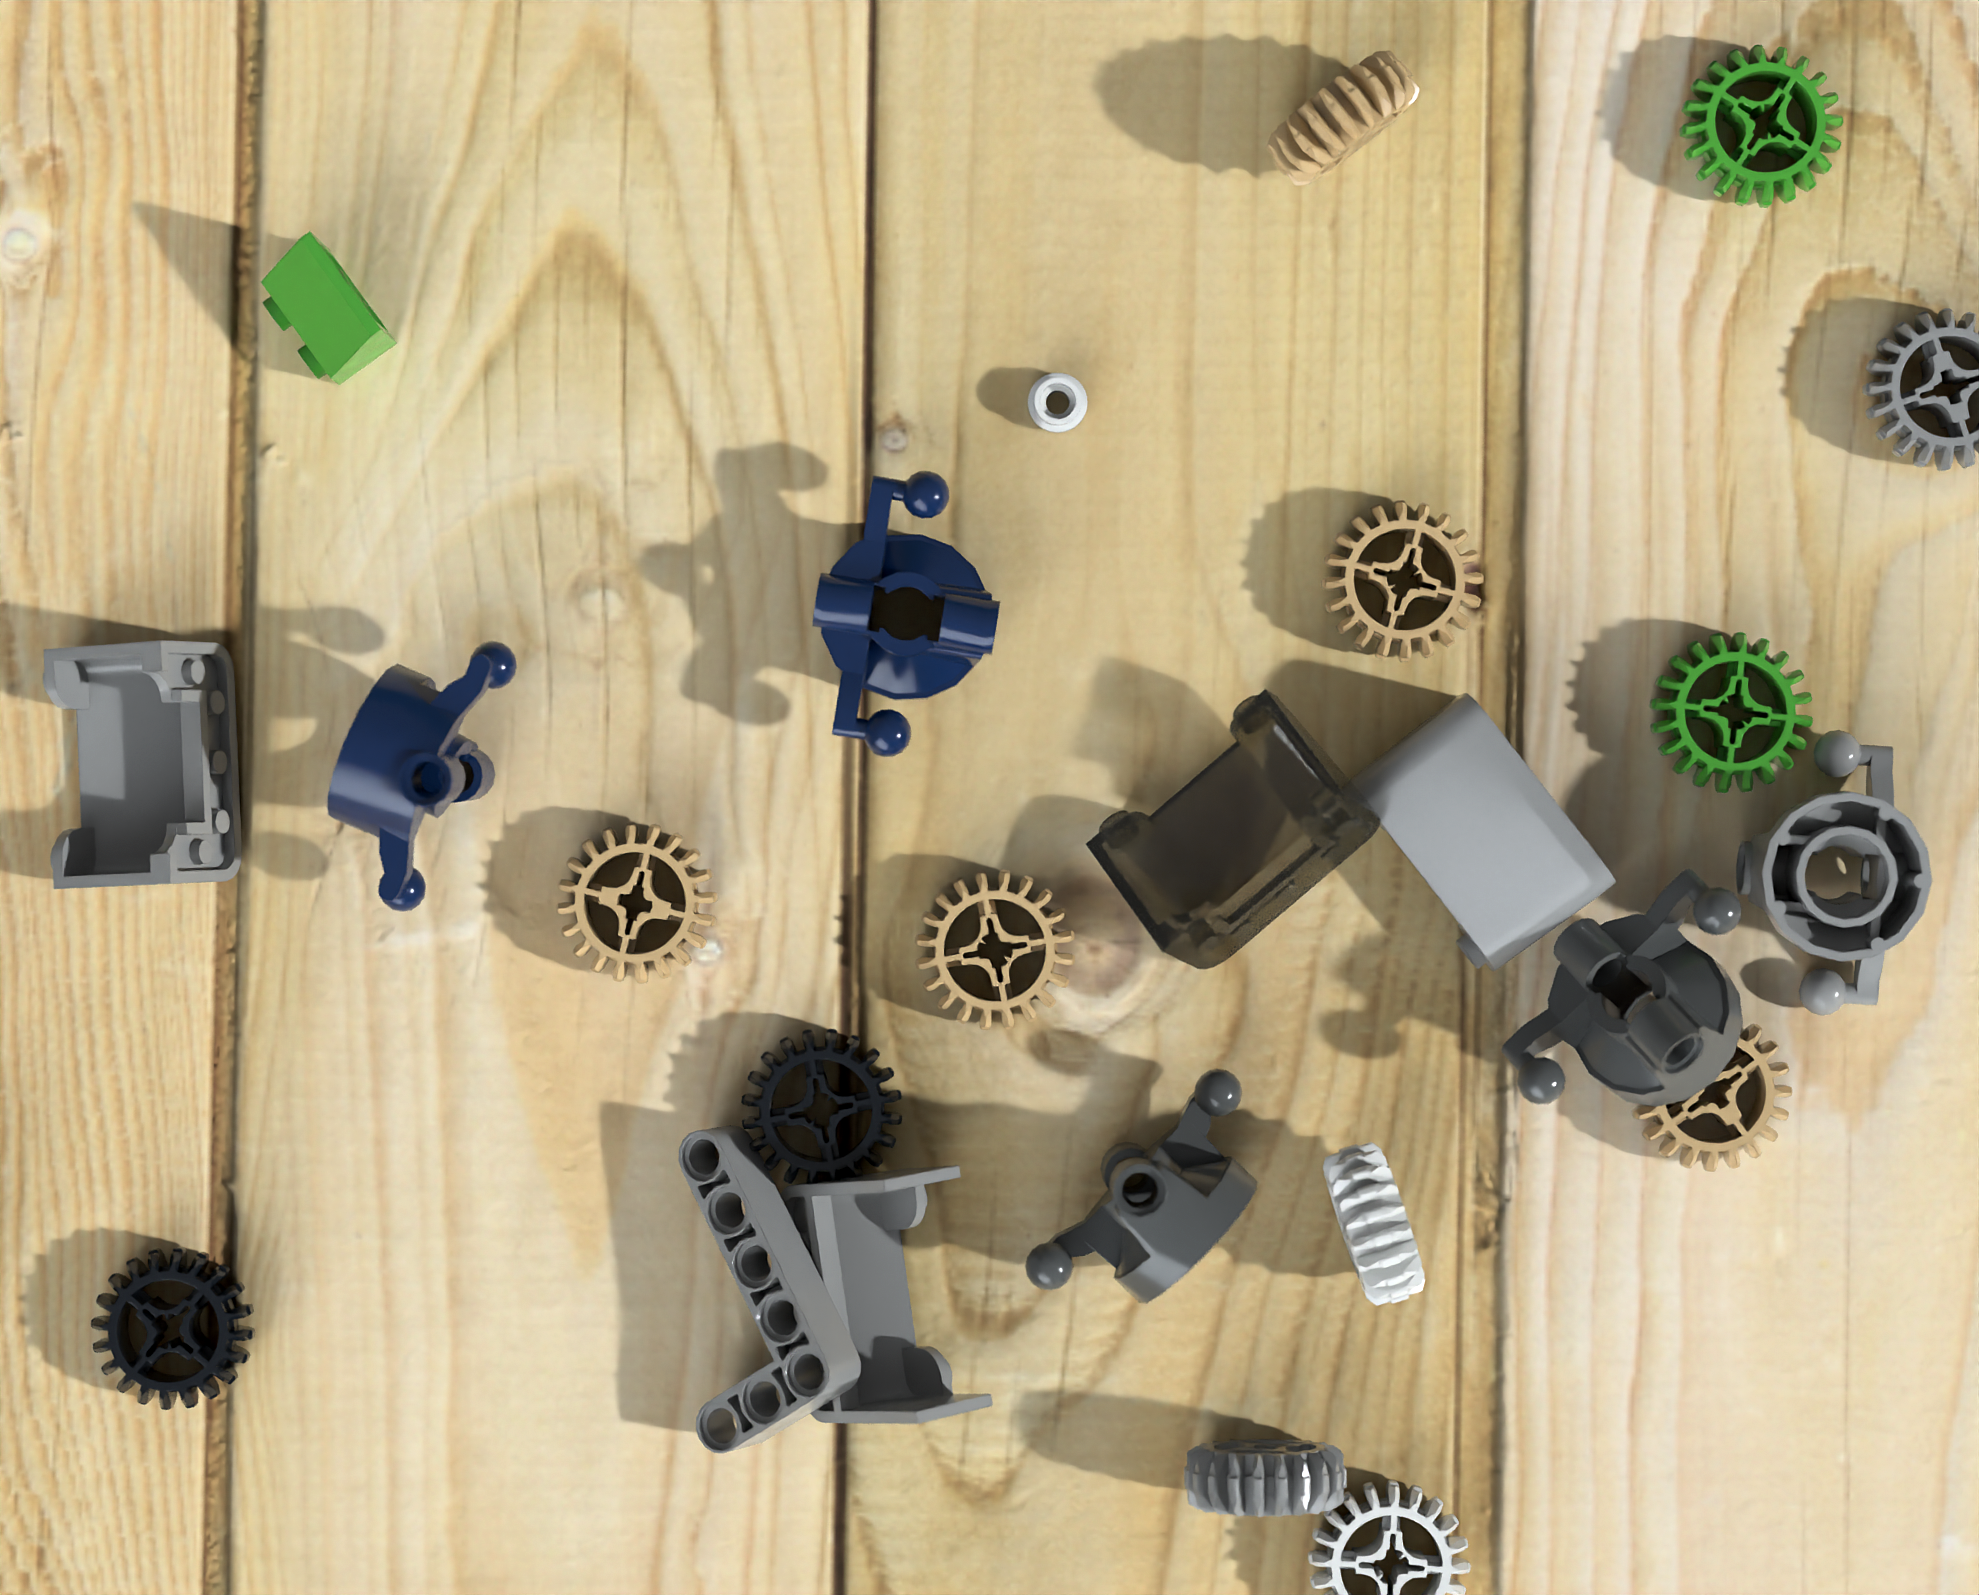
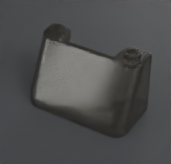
[1086,689,1381,970]

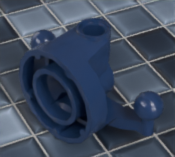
[813,471,1000,757]
[327,641,517,912]

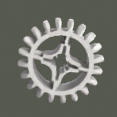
[1323,1142,1425,1306]
[1307,1480,1471,1595]

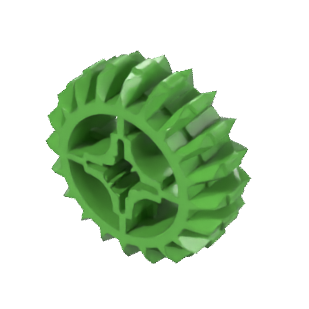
[1679,45,1843,208]
[1649,632,1813,793]

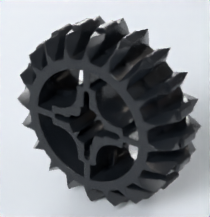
[741,1028,902,1184]
[91,1247,255,1410]

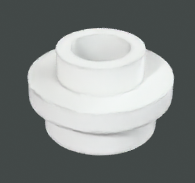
[1028,373,1087,433]

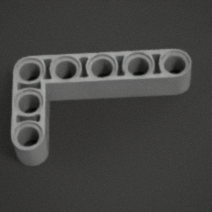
[679,1125,861,1454]

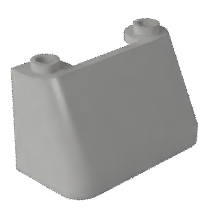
[43,640,242,889]
[1345,693,1616,971]

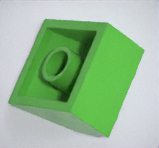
[261,231,397,385]

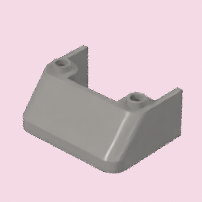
[780,1165,993,1424]

